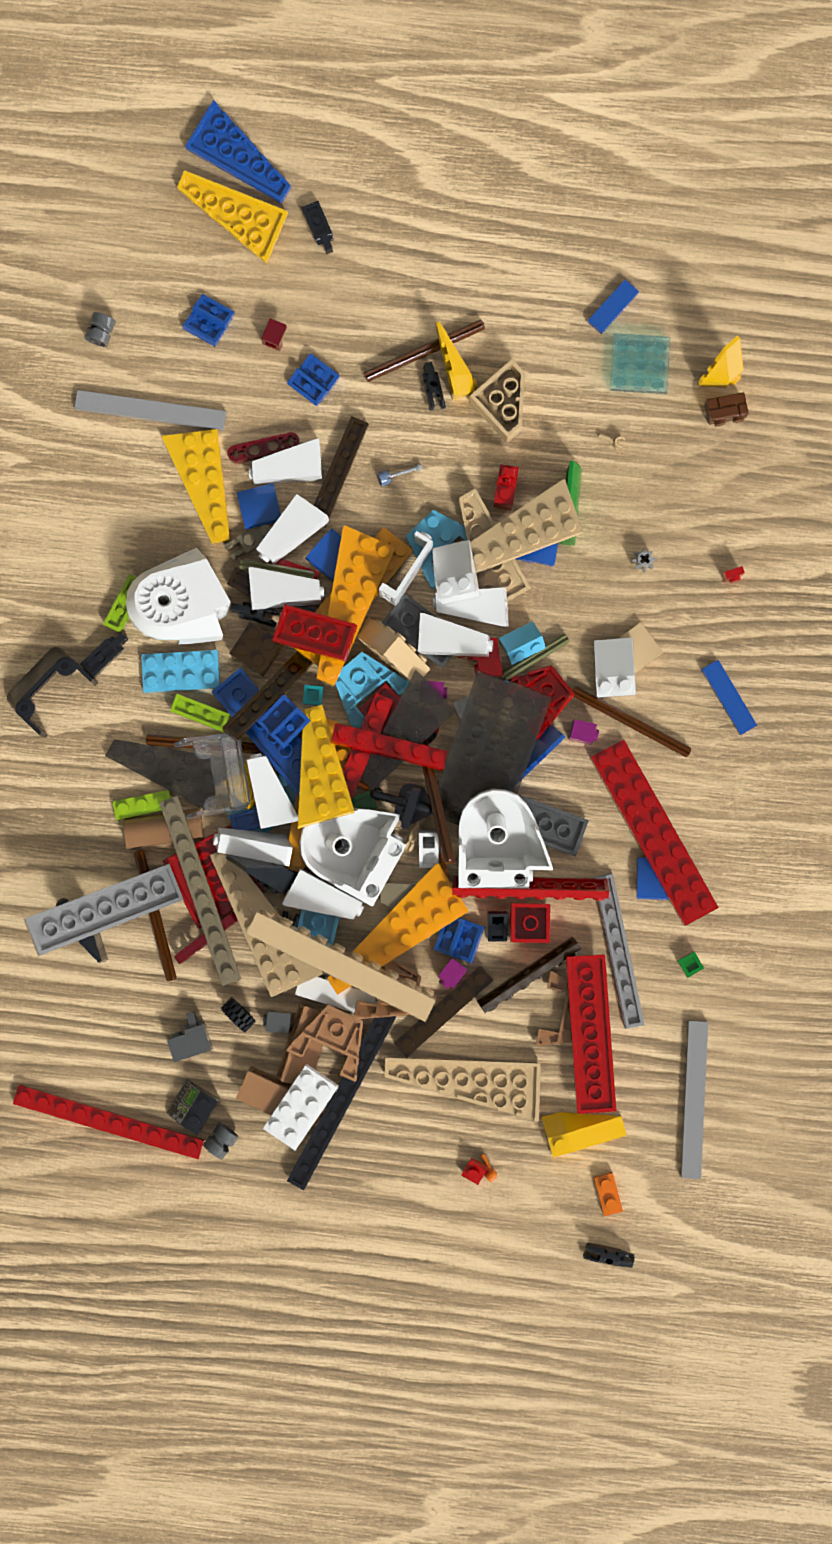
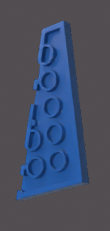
[185,100,291,204]

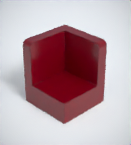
[261,318,287,351]

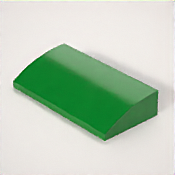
[560,461,582,546]

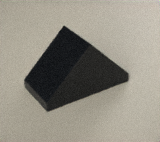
[487,911,508,942]

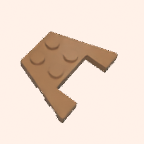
[353,960,422,1019]
[535,971,572,1046]
[286,1004,363,1082]

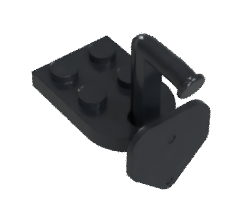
[370,783,433,829]

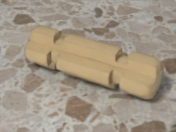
[404,818,426,852]

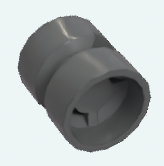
[84,312,116,347]
[203,1122,239,1160]

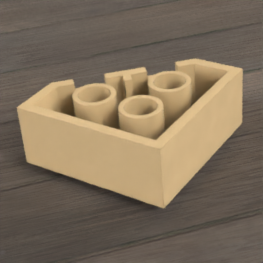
[469,359,525,443]
[357,617,430,686]

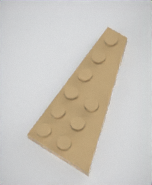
[459,488,531,602]

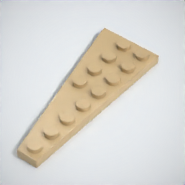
[433,479,583,573]
[210,852,324,997]
[385,1057,541,1122]

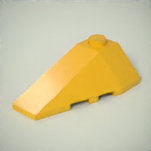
[435,322,478,400]
[697,336,743,388]
[542,1112,627,1157]

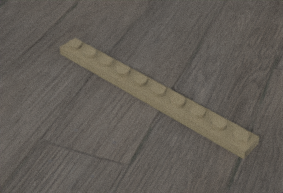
[159,796,241,986]

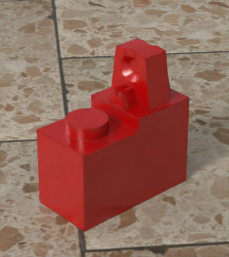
[493,464,519,510]
[458,637,503,681]

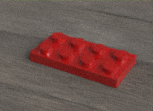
[272,604,357,662]

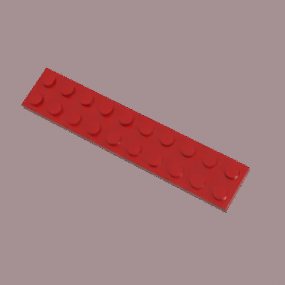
[590,740,719,927]

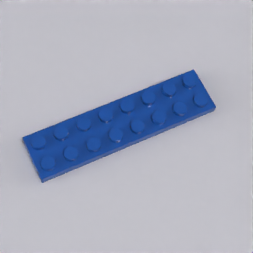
[211,667,302,796]

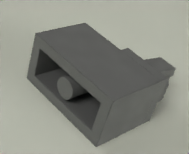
[167,1011,213,1062]

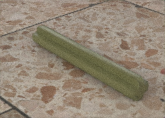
[240,559,315,579]
[502,634,569,680]

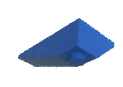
[506,725,565,791]

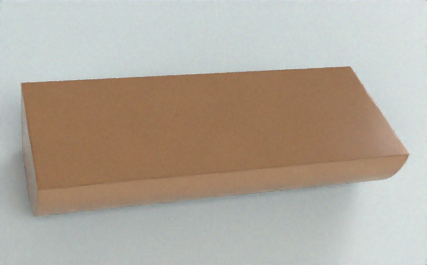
[124,807,205,849]
[276,1003,323,1084]
[236,1066,292,1115]

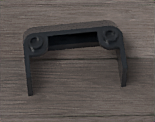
[7,647,98,738]

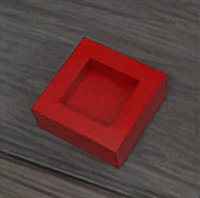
[721,566,745,583]
[461,1157,488,1185]

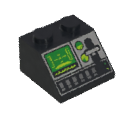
[167,1079,220,1135]

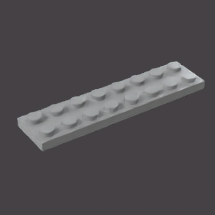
[24,864,183,956]

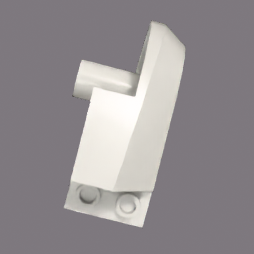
[126,548,230,644]
[458,789,553,888]
[300,808,406,907]

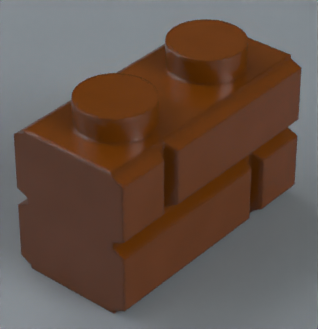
[705,392,749,427]

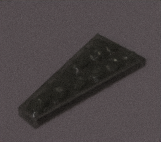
[361,669,456,790]
[105,739,234,810]

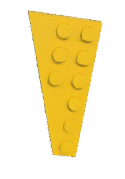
[177,170,288,264]
[161,429,231,544]

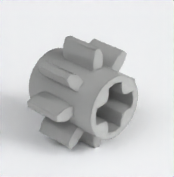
[631,548,656,573]

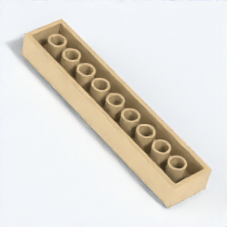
[246,908,436,1021]

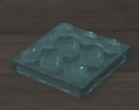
[610,333,670,394]

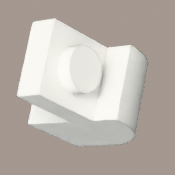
[419,830,439,868]

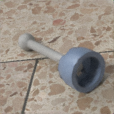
[377,464,422,487]

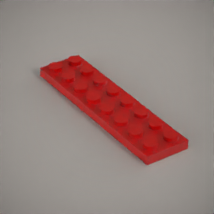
[452,875,609,901]
[566,954,617,1114]

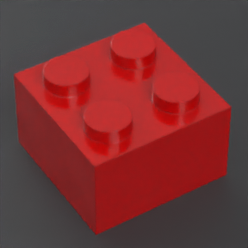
[510,903,550,943]

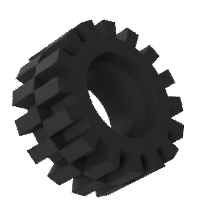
[220,997,256,1032]

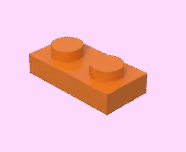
[594,1172,623,1216]

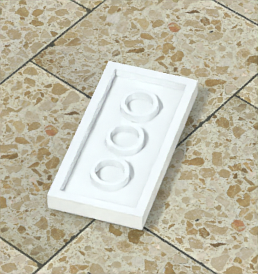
[263,1064,339,1150]

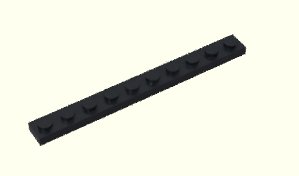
[287,1016,396,1190]

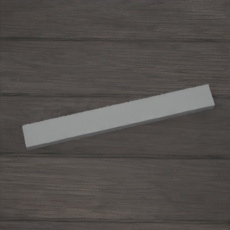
[75,390,227,431]
[594,873,645,1029]
[681,1021,708,1179]

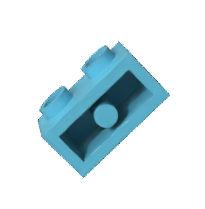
[499,621,546,665]

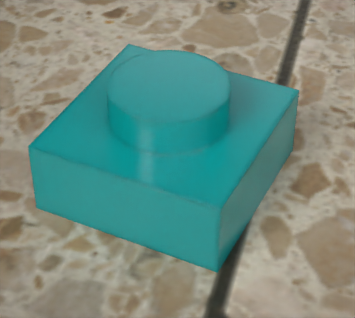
[302,685,324,706]

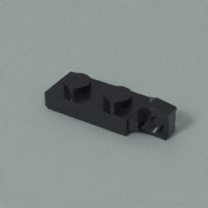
[301,201,334,255]
[80,632,129,678]

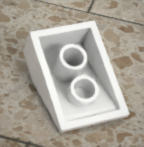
[432,540,480,604]
[594,638,636,698]

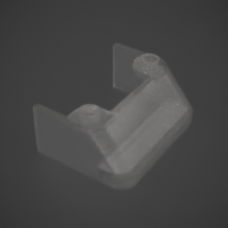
[174,733,250,819]

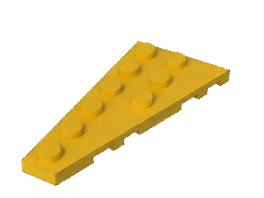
[298,705,354,829]

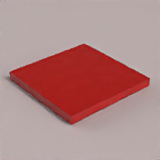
[162,825,266,929]

